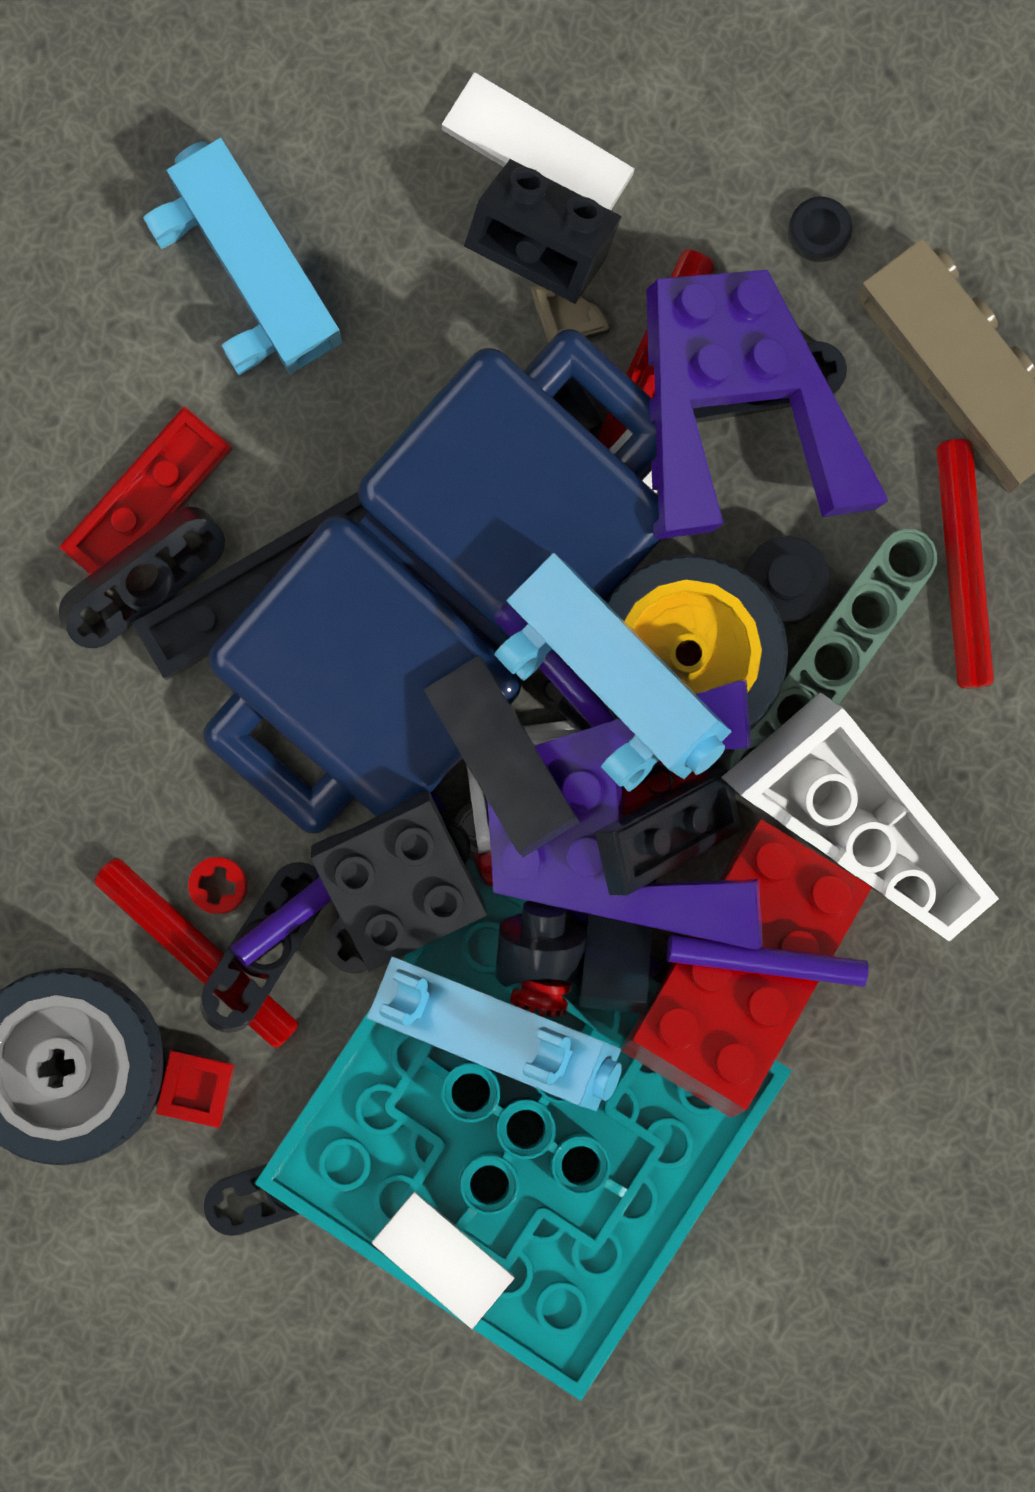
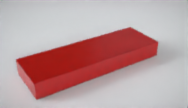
[59,406,233,590]

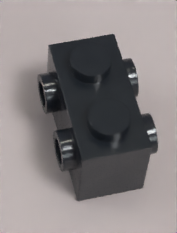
[464,159,622,304]

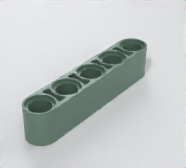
[726,529,937,770]

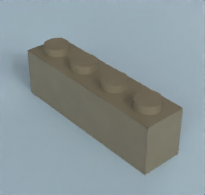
[855,238,1035,493]

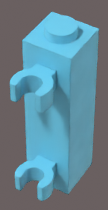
[143,137,343,375]
[494,553,732,792]
[367,957,622,1111]

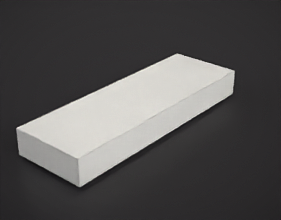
[442,72,635,210]

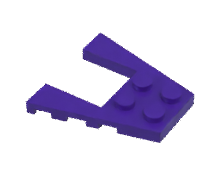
[646,270,888,540]
[487,680,763,949]

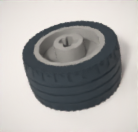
[0,968,165,1165]

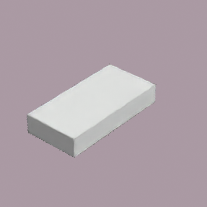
[372,1191,514,1329]

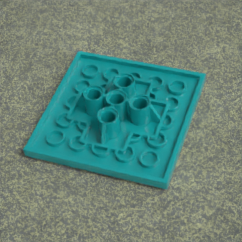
[255,858,792,1401]

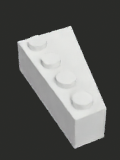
[722,692,999,941]

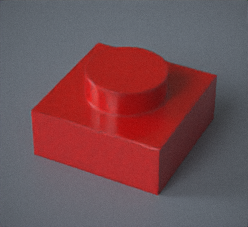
[156,1049,236,1128]

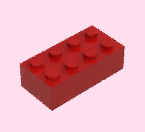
[621,819,872,1118]

